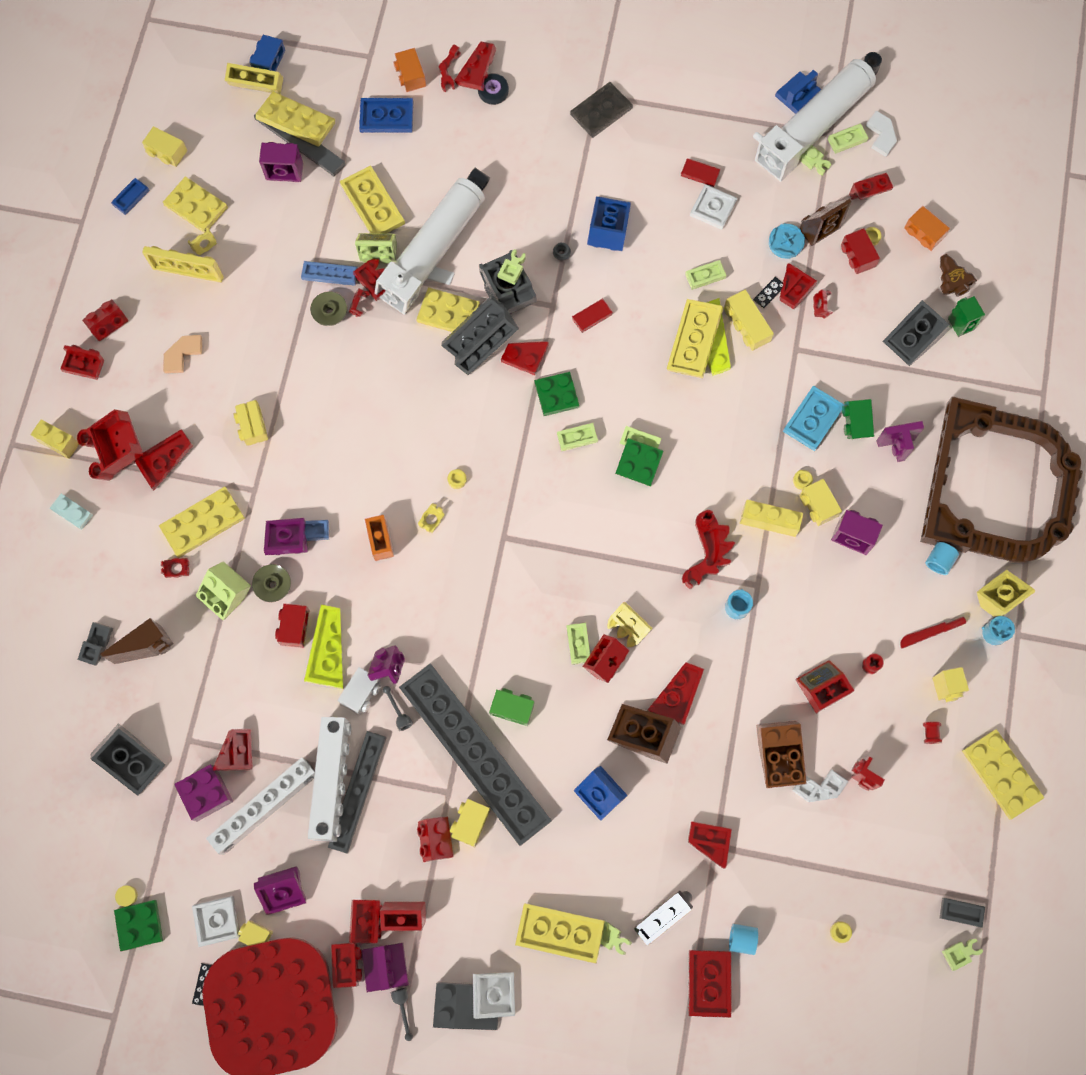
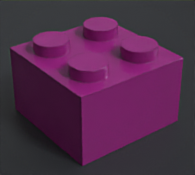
[259,142,304,182]
[830,510,883,555]
[174,764,233,822]

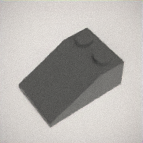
[882,300,952,366]
[90,723,165,796]
[433,982,498,1030]

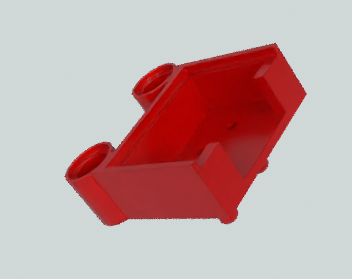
[77,409,144,481]

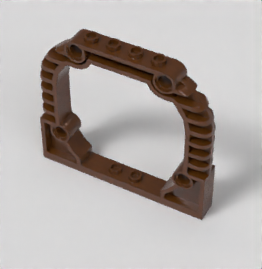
[920,397,1082,563]

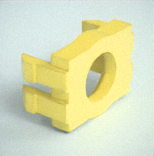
[188,228,217,256]
[418,503,445,533]

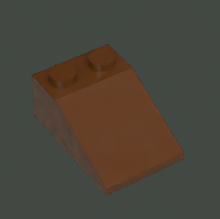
[800,199,852,246]
[101,618,174,664]
[607,704,682,764]

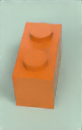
[393,48,426,92]
[904,206,950,251]
[365,515,394,561]

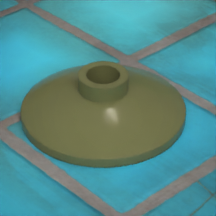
[310,291,347,326]
[252,564,291,602]

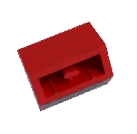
[795,660,854,714]

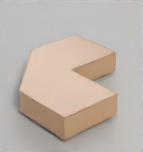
[163,335,202,373]

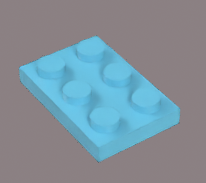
[783,386,844,451]

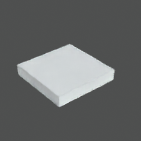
[690,184,737,230]
[192,896,240,947]
[473,972,515,1019]

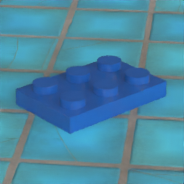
[359,98,414,133]

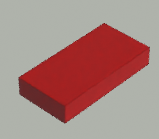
[681,158,720,187]
[572,298,613,333]

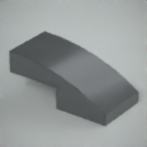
[77,622,113,666]

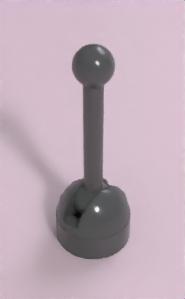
[383,686,413,731]
[390,988,413,1041]

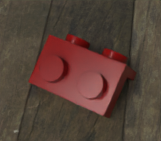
[849,173,893,200]
[82,299,128,341]
[60,345,105,380]
[851,756,885,791]
[417,816,454,862]
[349,900,382,943]
[331,943,362,988]

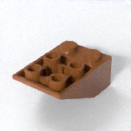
[756,721,807,788]

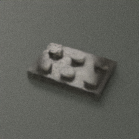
[570,82,633,138]

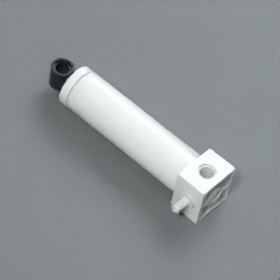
[753,52,882,182]
[375,167,490,315]

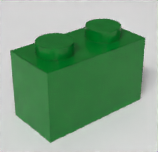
[948,296,985,337]
[842,399,874,439]

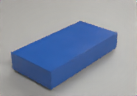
[111,178,150,215]

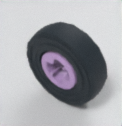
[478,73,509,105]

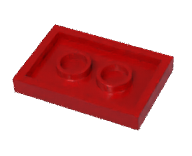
[688,950,731,1018]

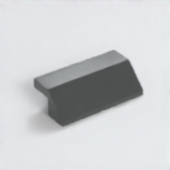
[441,295,519,375]

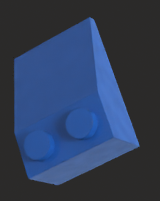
[587,196,631,251]

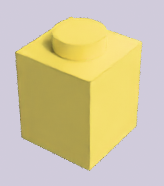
[238,921,273,946]

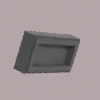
[940,898,985,928]

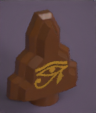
[940,254,977,297]

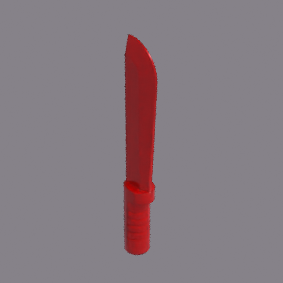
[900,617,966,649]

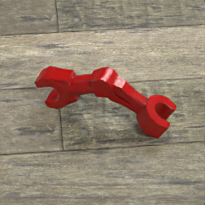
[439,44,461,92]

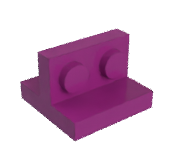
[876,421,924,462]
[264,518,308,556]
[254,866,306,915]
[361,943,409,992]

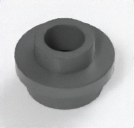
[553,242,571,261]

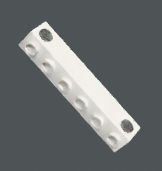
[307,717,352,842]
[206,757,315,855]

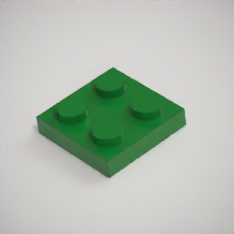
[534,372,579,416]
[615,438,664,487]
[114,900,163,952]

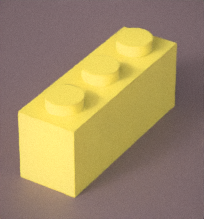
[225,63,283,95]
[724,289,774,351]
[740,499,803,537]

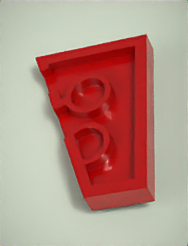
[134,429,193,491]

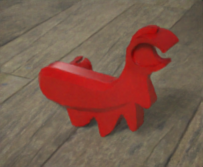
[682,510,735,589]

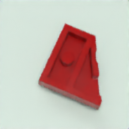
[780,263,817,310]

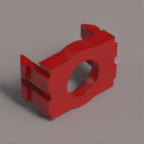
[348,288,370,317]
[813,290,833,319]
[161,558,190,578]

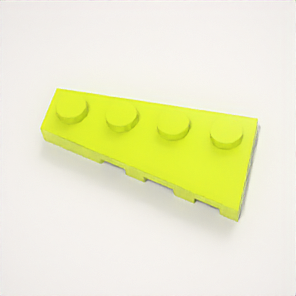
[706,298,731,376]
[304,605,343,689]

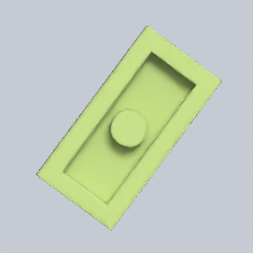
[827,123,868,154]
[685,260,726,290]
[557,423,598,451]
[620,426,662,449]
[566,623,590,665]

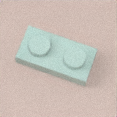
[49,493,93,530]

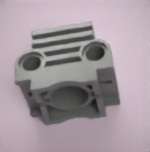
[479,250,537,314]

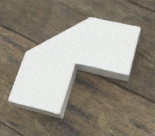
[866,111,897,157]
[792,769,848,803]

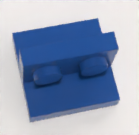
[775,70,821,114]
[574,766,628,821]

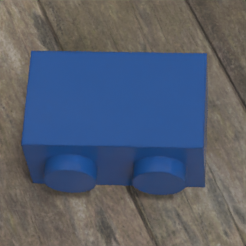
[249,34,286,71]

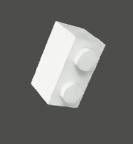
[337,667,381,715]

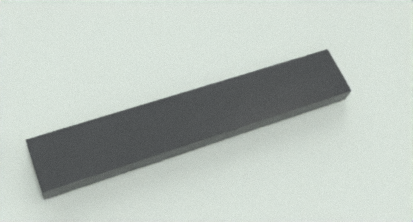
[254,115,345,176]
[328,731,387,854]

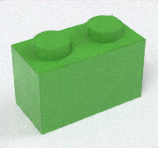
[489,688,535,726]

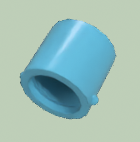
[925,542,959,575]
[725,589,753,619]
[982,616,1015,646]
[729,924,758,955]

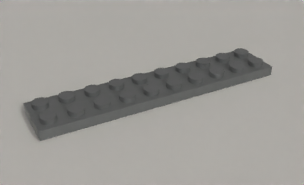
[399,663,552,846]

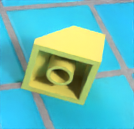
[977,570,1035,617]

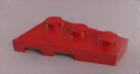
[454,41,496,91]
[647,662,704,725]

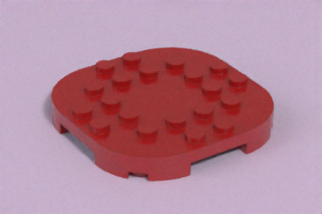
[202,938,338,1075]

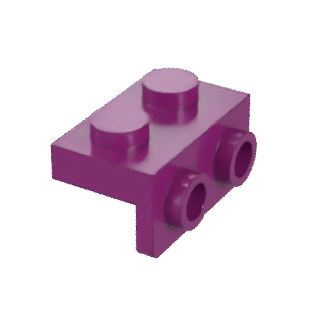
[367,645,405,684]

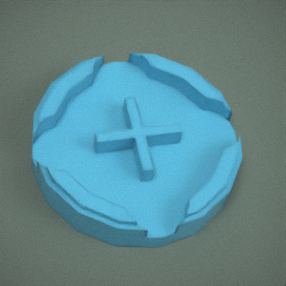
[768,223,805,259]

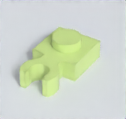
[799,145,831,176]
[498,249,526,285]
[601,920,632,955]
[942,939,983,971]

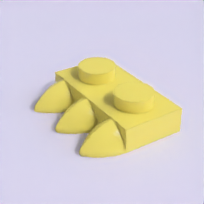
[607,602,653,647]

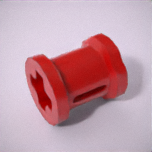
[862,654,884,674]
[923,722,942,744]

